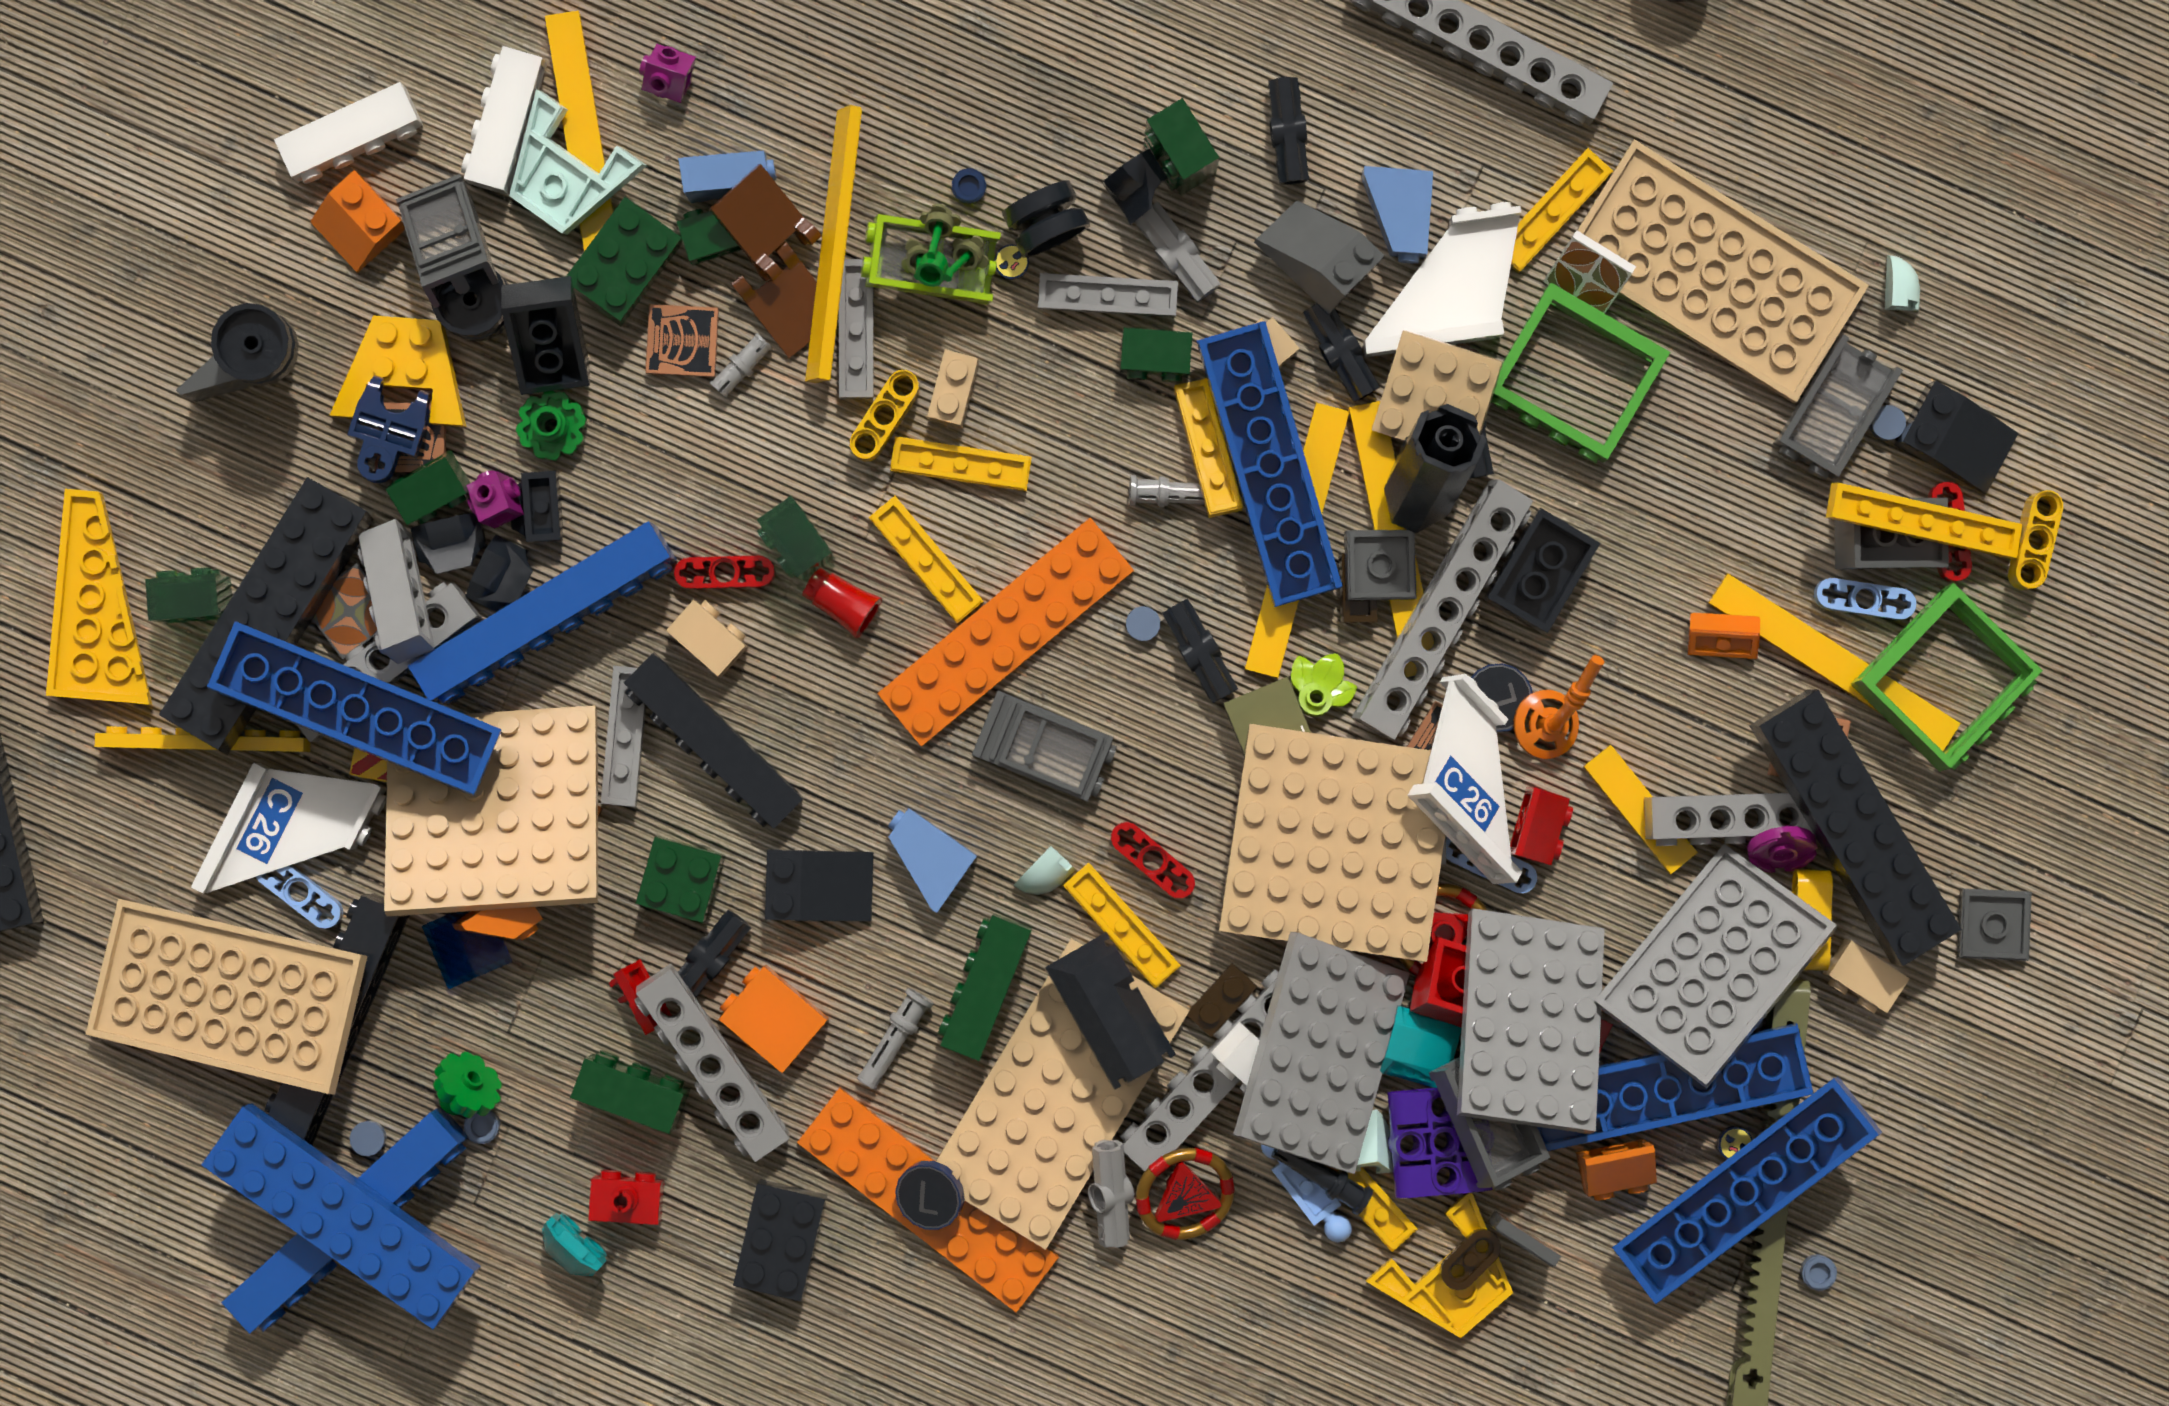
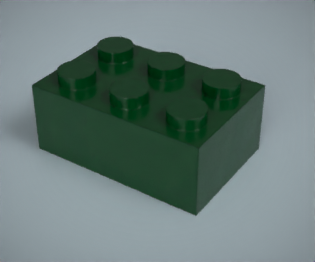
[1143,98,1220,196]
[566,197,682,327]
[570,1050,691,1134]

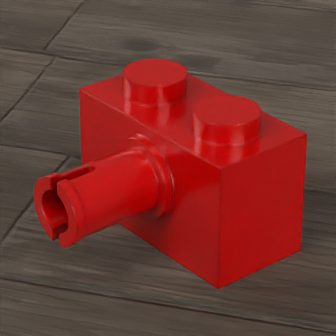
[588,1170,664,1225]

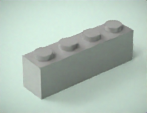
[358,519,435,664]

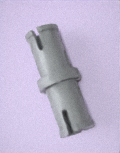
[710,333,773,398]

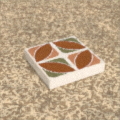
[1543,230,1636,313]

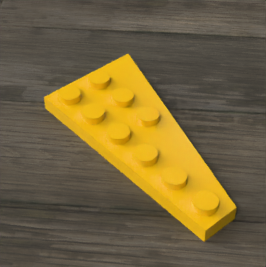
[46,489,153,705]

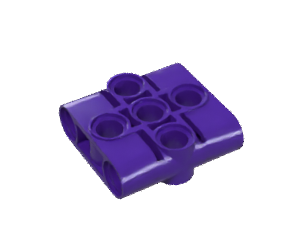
[1387,1088,1494,1198]

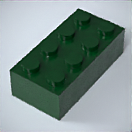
[937,913,1032,1061]

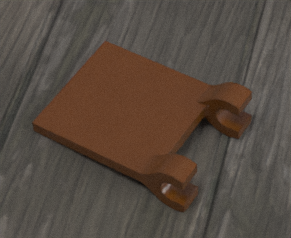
[709,164,822,281]
[731,242,839,358]

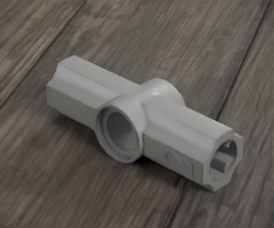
[1135,202,1221,303]
[1088,1140,1134,1248]

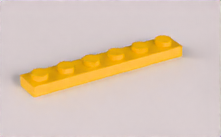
[1825,482,2022,559]
[94,726,311,752]

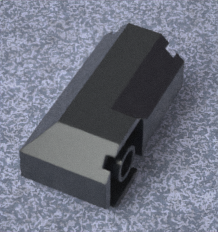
[1384,404,1487,533]
[1044,932,1176,1090]

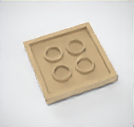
[1372,330,1504,440]

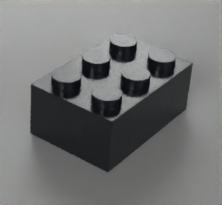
[501,276,590,395]
[1483,508,1601,635]
[733,1179,828,1302]

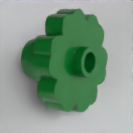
[516,391,588,461]
[433,1051,502,1118]

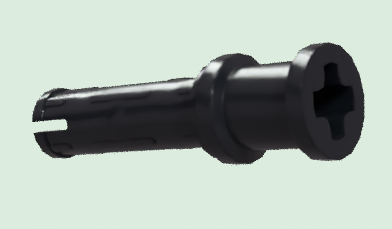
[1271,1149,1373,1216]

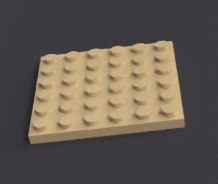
[384,705,598,916]
[1219,724,1445,962]

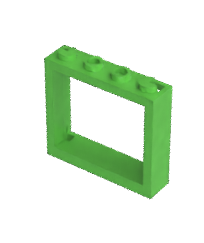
[1491,282,1671,463]
[1851,583,2043,772]

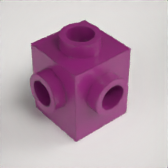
[639,44,696,103]
[466,470,524,529]

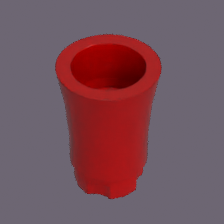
[802,568,882,639]

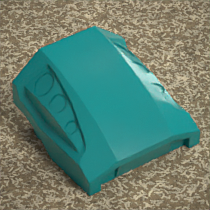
[1380,1005,1462,1088]
[542,1213,607,1276]

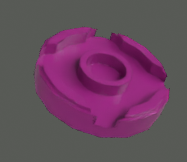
[1747,826,1818,873]

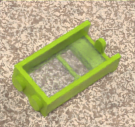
[861,214,1001,305]

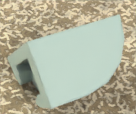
[1885,255,1920,311]
[1013,846,1076,895]
[1356,1109,1393,1173]

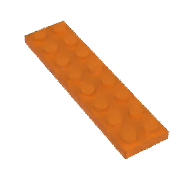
[877,517,1134,747]
[797,1087,1059,1313]

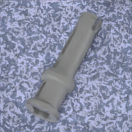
[1129,475,1205,508]
[857,987,934,1090]

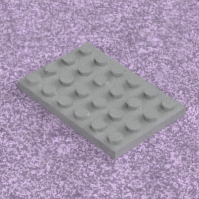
[1594,844,1837,1089]
[1457,908,1605,1134]
[1233,932,1410,1174]

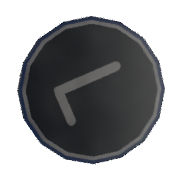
[1471,663,1532,732]
[895,1161,965,1230]

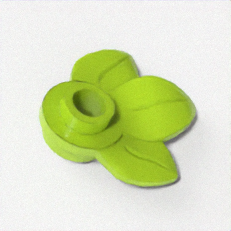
[1290,653,1357,717]

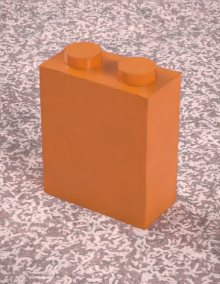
[718,965,829,1073]

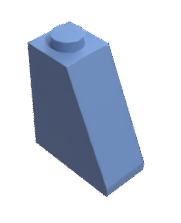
[678,150,777,203]
[1361,166,1433,264]
[888,808,978,913]

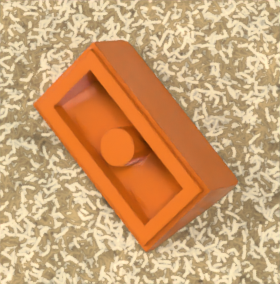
[1687,613,1760,659]

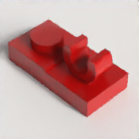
[609,959,672,1035]

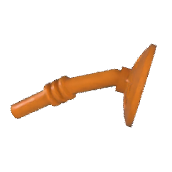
[1514,655,1604,759]

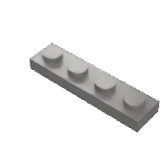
[839,259,874,399]
[1038,273,1178,317]
[600,666,646,807]

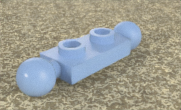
[1261,1144,1352,1243]

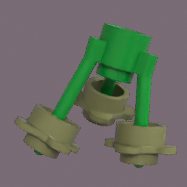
[901,204,989,287]

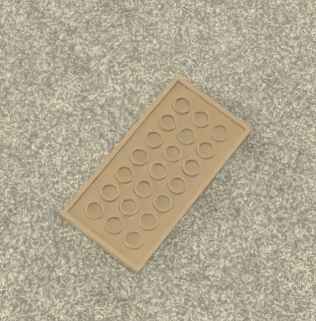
[1577,139,1869,403]
[85,899,367,1095]
[936,938,1190,1250]

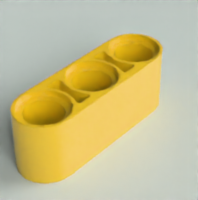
[850,370,920,462]
[2008,490,2063,590]
[1792,869,1833,971]

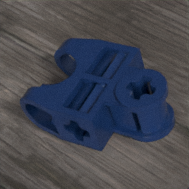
[347,375,430,484]

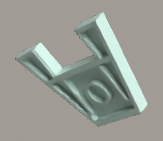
[509,89,647,235]

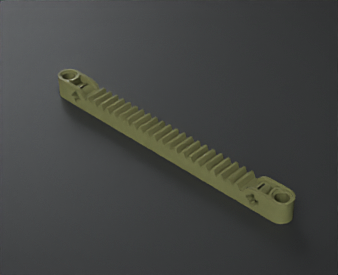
[1726,979,1811,1406]

